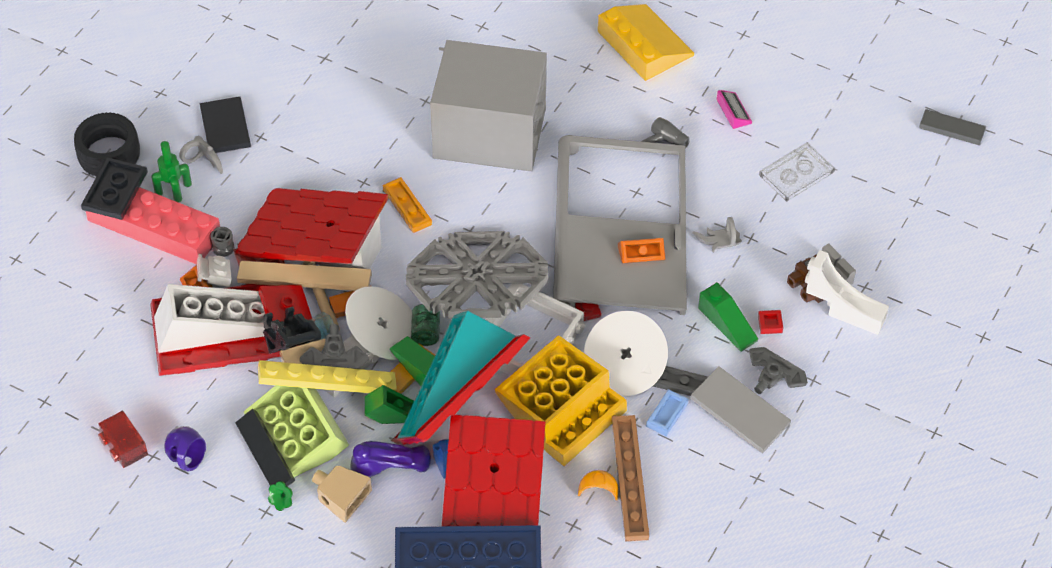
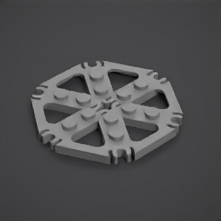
[406,231,548,319]

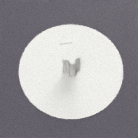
[345,286,420,360]
[584,311,668,396]

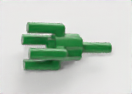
[151,141,192,202]

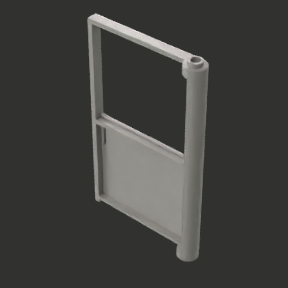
[553,135,687,315]

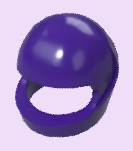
[164,426,206,471]

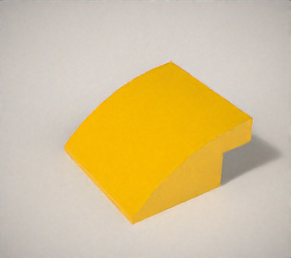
[495,335,627,466]

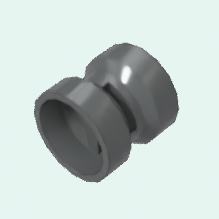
[211,227,235,257]

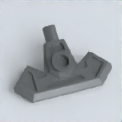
[300,324,369,369]
[749,347,808,394]

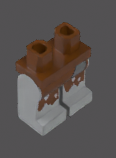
[787,243,856,303]

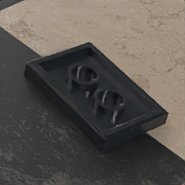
[199,96,251,153]
[81,157,148,220]

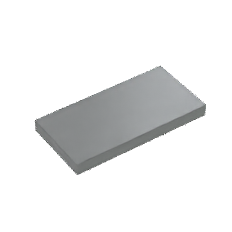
[690,366,791,454]

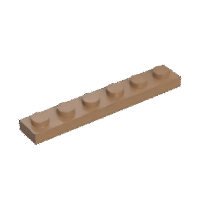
[612,415,649,542]

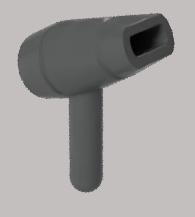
[640,117,690,149]

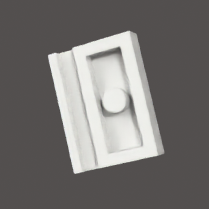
[197,254,232,287]

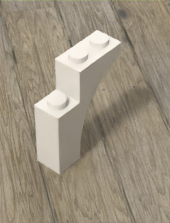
[805,250,889,335]

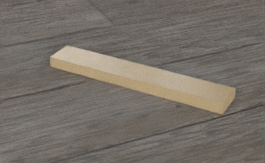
[237,261,372,291]

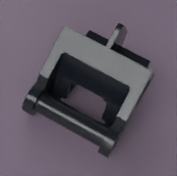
[263,307,321,354]

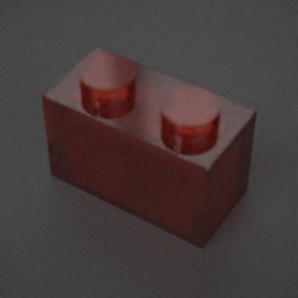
[98,410,148,468]

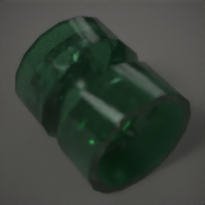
[410,304,441,346]

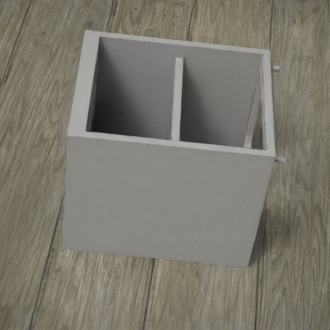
[430,40,547,172]

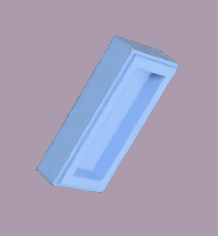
[646,389,689,436]

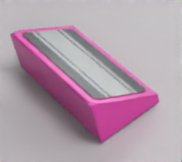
[717,90,752,129]

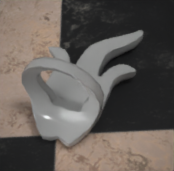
[179,135,223,174]
[692,217,742,253]

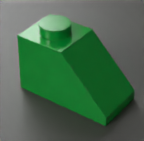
[365,385,414,424]

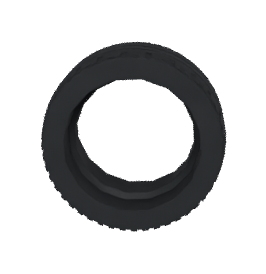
[74,112,140,177]

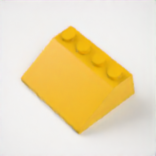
[598,4,694,81]

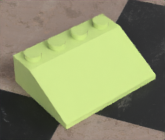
[243,385,349,477]

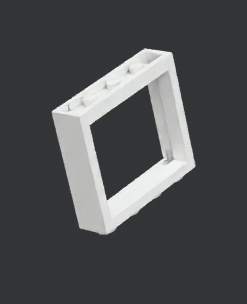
[485,283,585,375]

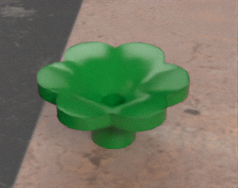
[268,481,293,511]

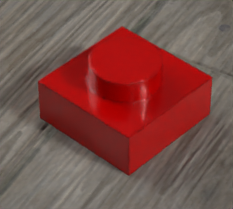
[575,302,602,321]
[758,310,784,334]

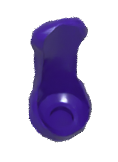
[350,441,431,478]

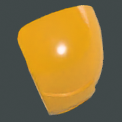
[578,470,619,501]

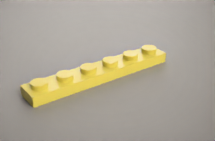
[258,360,397,393]

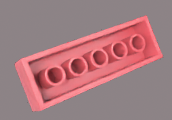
[86,187,220,264]

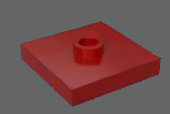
[258,285,313,322]

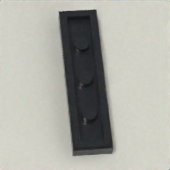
[235,408,295,487]

